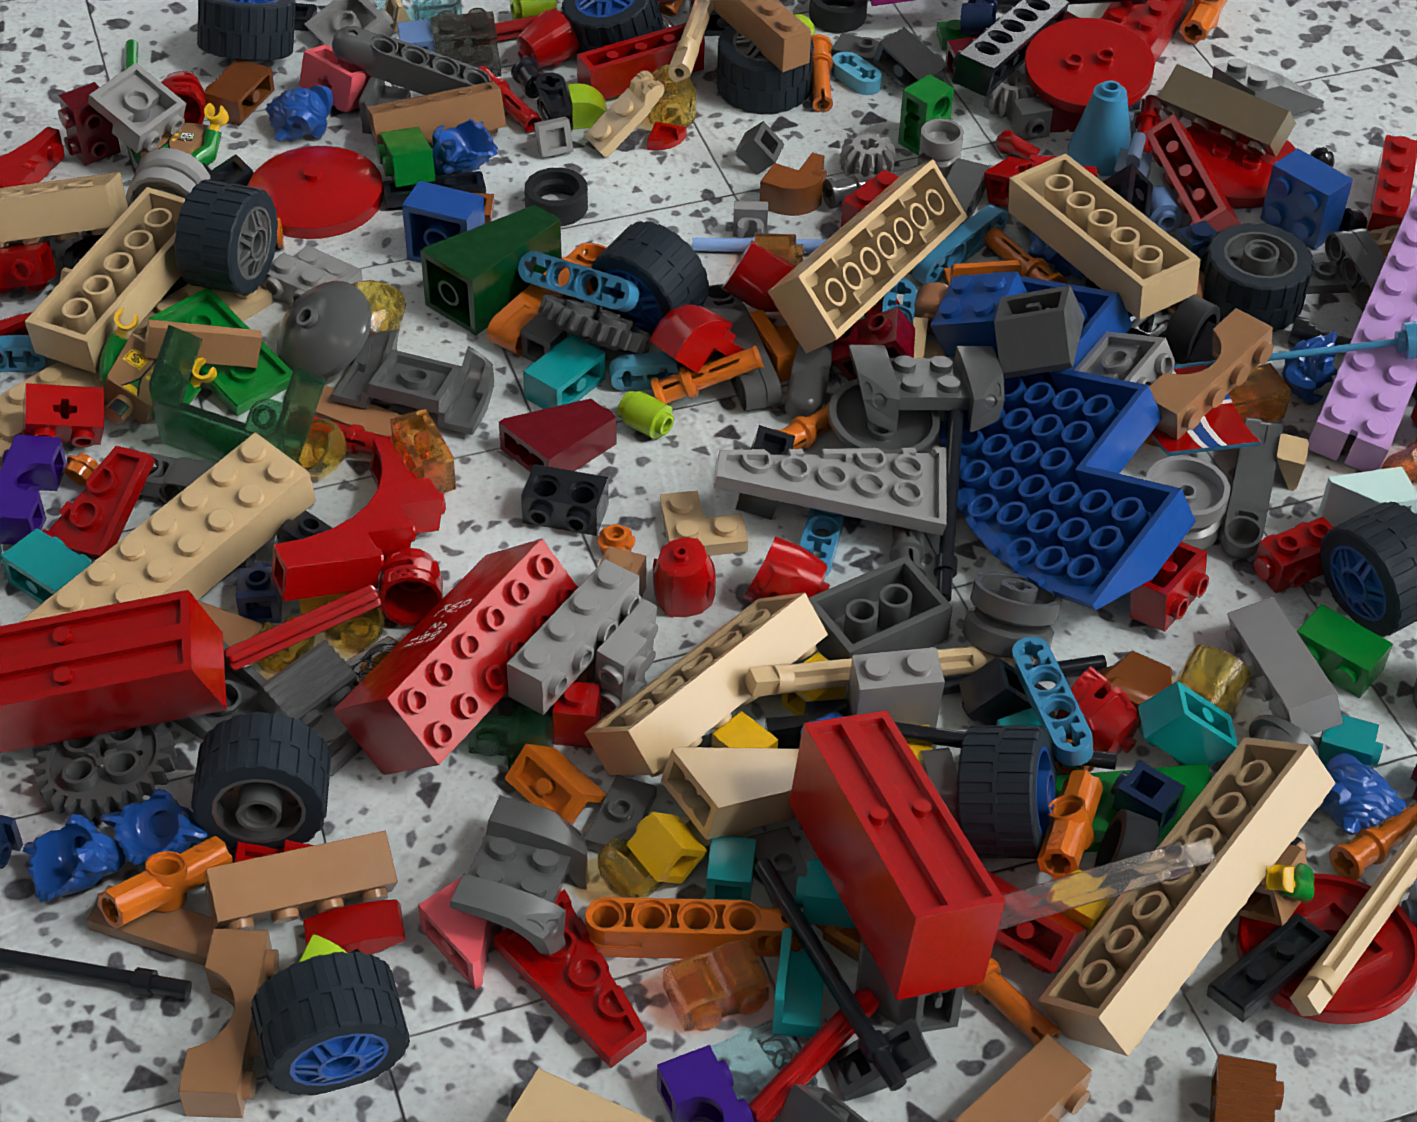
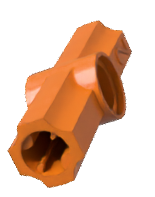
[1180,0,1227,44]
[1037,770,1103,880]
[98,836,233,929]

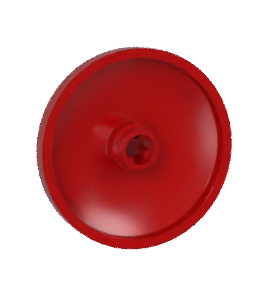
[248,146,384,239]

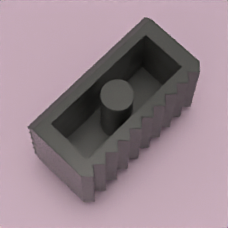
[873,27,949,89]
[256,640,357,727]

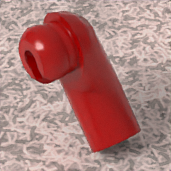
[996,130,1041,160]

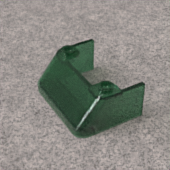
[149,325,327,463]

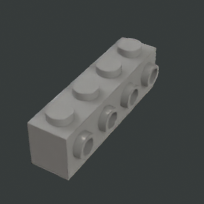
[507,559,642,715]
[1225,597,1343,735]

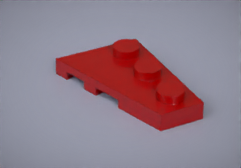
[42,446,155,560]

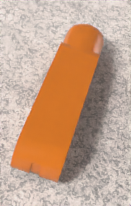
[487,243,607,356]
[585,897,803,960]

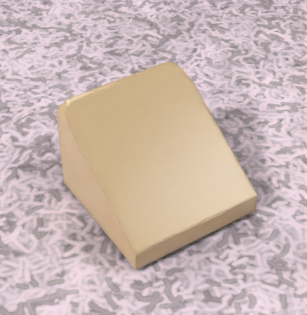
[384,0,411,32]
[1277,434,1309,491]

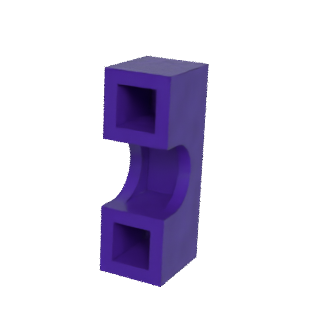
[0,434,67,545]
[657,1044,754,1122]

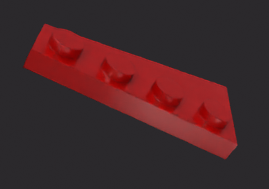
[494,889,647,1068]

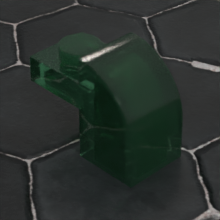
[467,700,554,770]

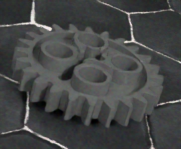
[538,294,652,354]
[33,722,177,821]

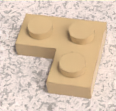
[660,490,749,556]

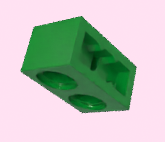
[898,74,954,156]

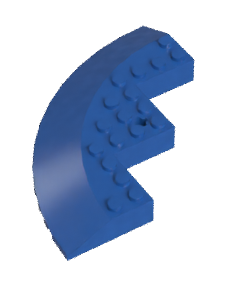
[940,276,1196,610]

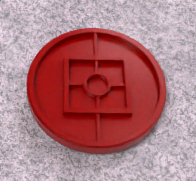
[1024,18,1155,114]
[1186,125,1296,208]
[1236,873,1417,1025]

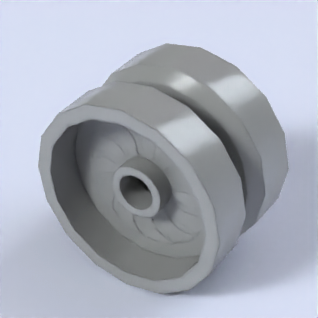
[126,148,210,207]
[1145,455,1231,550]

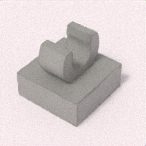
[534,117,574,158]
[733,201,768,238]

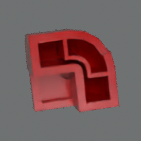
[722,240,796,312]
[649,304,744,373]

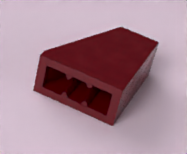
[499,398,617,472]

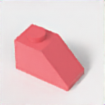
[418,877,492,990]

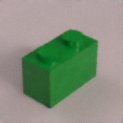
[376,126,436,187]
[1297,604,1393,698]

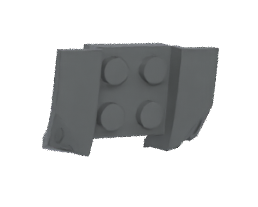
[331,329,494,435]
[849,345,1005,432]
[450,795,588,955]

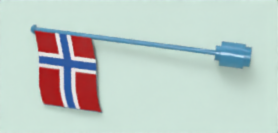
[1150,321,1417,456]

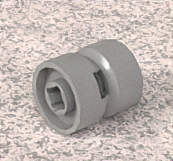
[918,119,964,180]

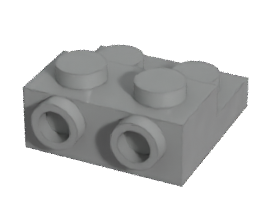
[305,0,394,47]
[88,63,186,153]
[263,245,363,305]
[1074,331,1175,386]
[594,598,658,714]

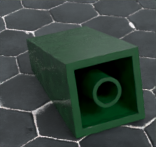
[420,205,562,335]

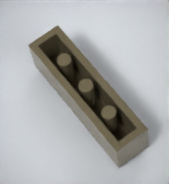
[1157,64,1296,157]

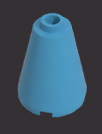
[1067,80,1131,176]

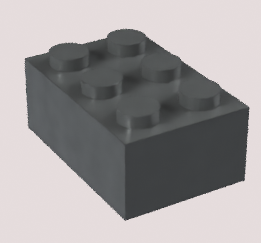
[808,555,953,661]

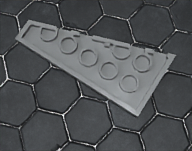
[714,447,947,536]

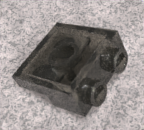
[430,8,502,77]

